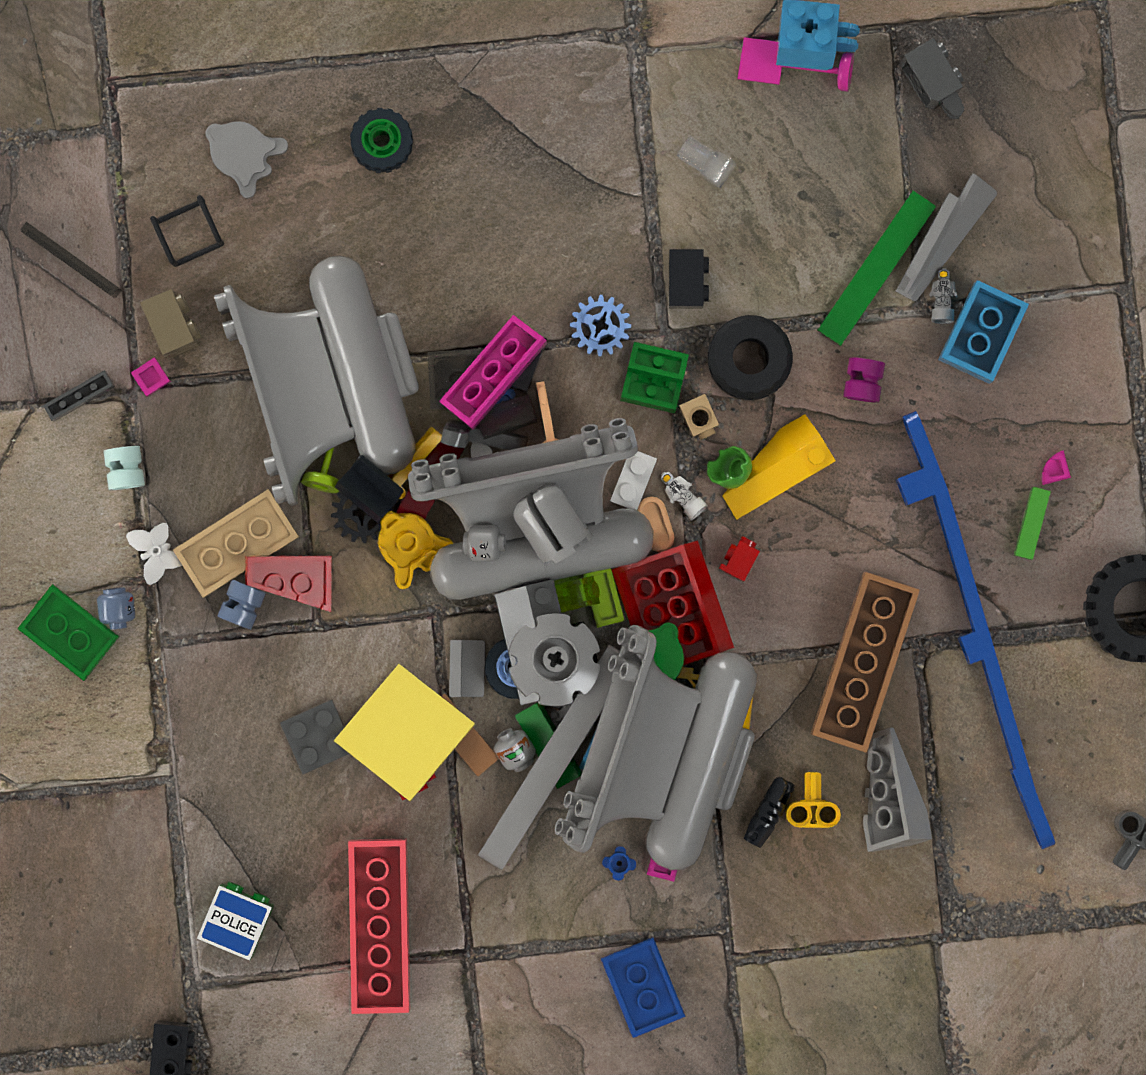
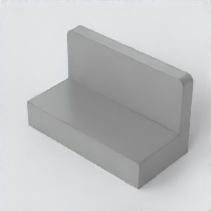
[449,640,485,697]

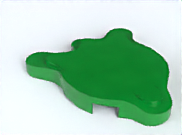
[649,623,684,681]

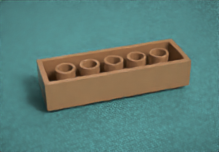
[810,572,920,753]

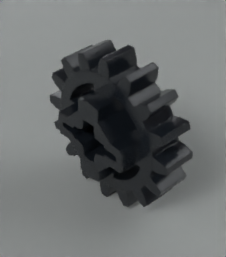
[331,492,393,544]

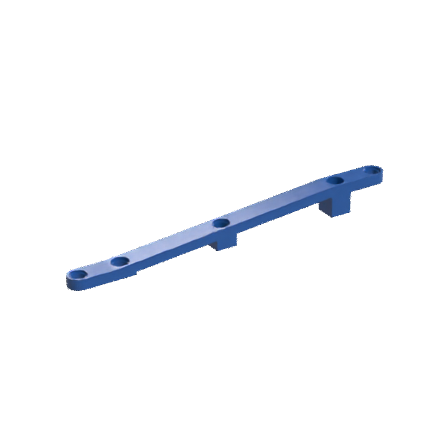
[896,411,1055,850]

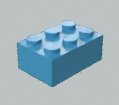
[938,280,1029,384]

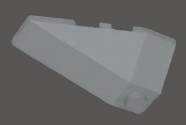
[863,728,932,852]

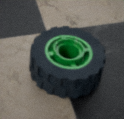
[350,108,413,173]

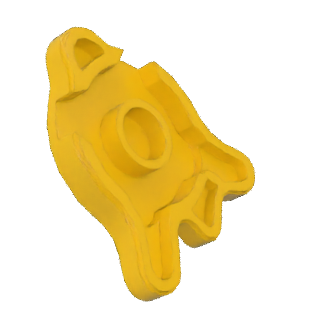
[378,511,454,589]

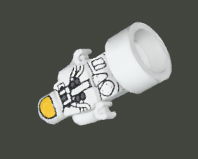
[661,472,708,521]

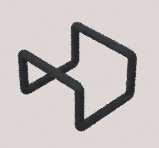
[150,195,224,267]

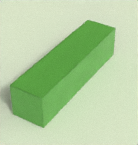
[1013,487,1051,560]

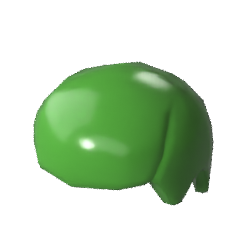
[707,446,752,489]

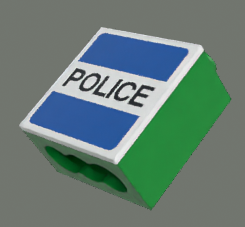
[197,881,274,960]

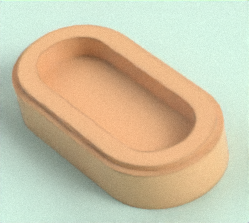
[638,497,674,552]

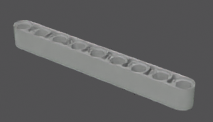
[478,645,620,870]

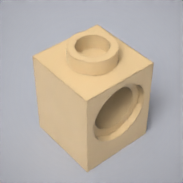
[679,394,719,440]

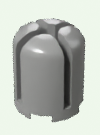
[513,484,593,568]

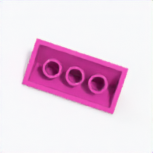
[439,315,547,430]

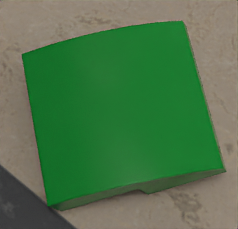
[620,342,689,414]

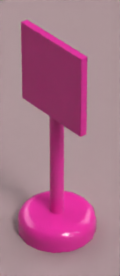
[738,37,854,92]

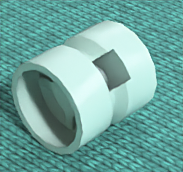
[103,446,145,490]

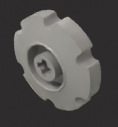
[508,613,600,706]

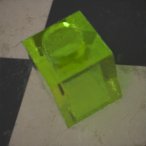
[555,576,600,613]

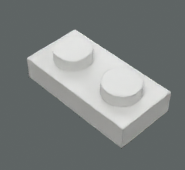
[610,451,657,510]

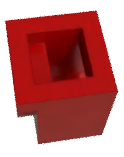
[718,536,760,582]

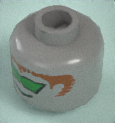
[494,728,536,772]

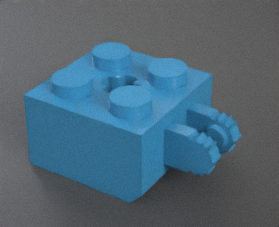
[776,0,860,70]

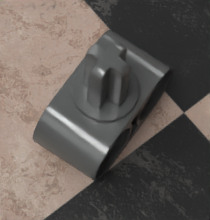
[1113,811,1146,870]

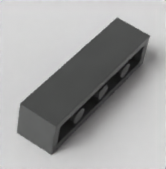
[43,370,115,422]

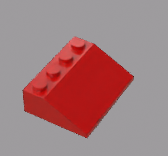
[612,540,734,665]

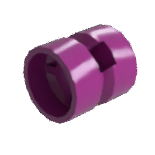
[843,357,885,403]

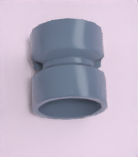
[217,579,266,630]

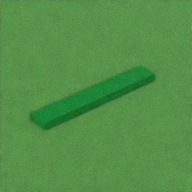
[817,191,936,346]

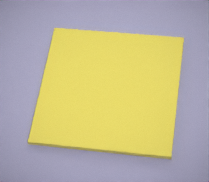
[334,664,475,802]

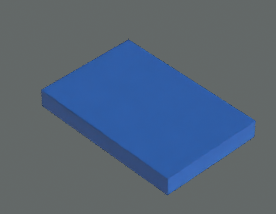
[601,937,686,1038]

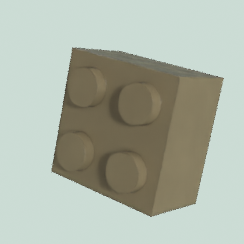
[140,289,202,359]

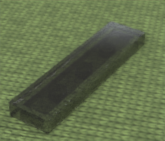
[20,222,122,298]

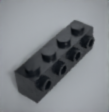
[149,1021,196,1075]

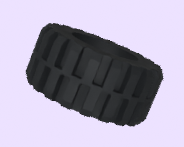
[1083,554,1146,663]

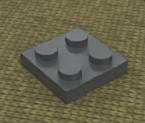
[280,700,349,774]

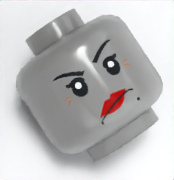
[463,524,506,562]

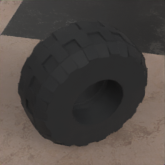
[708,315,793,400]

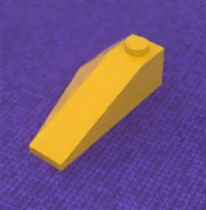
[722,414,836,520]

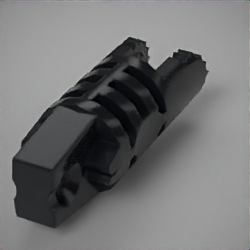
[744,777,795,848]

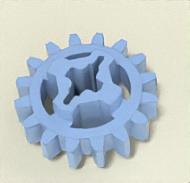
[570,295,631,357]

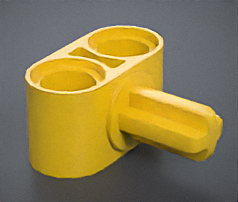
[785,772,841,828]

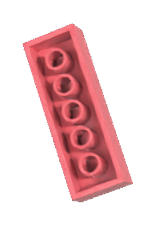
[348,838,410,1014]

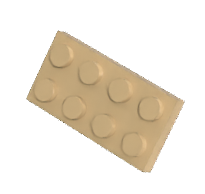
[173,489,299,598]

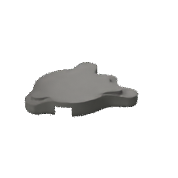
[206,121,288,199]

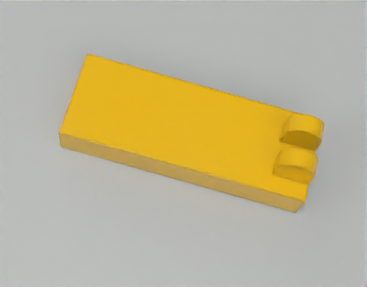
[388,427,442,499]

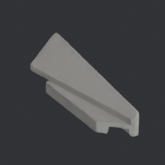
[895,173,997,301]

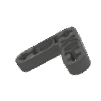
[441,420,528,450]

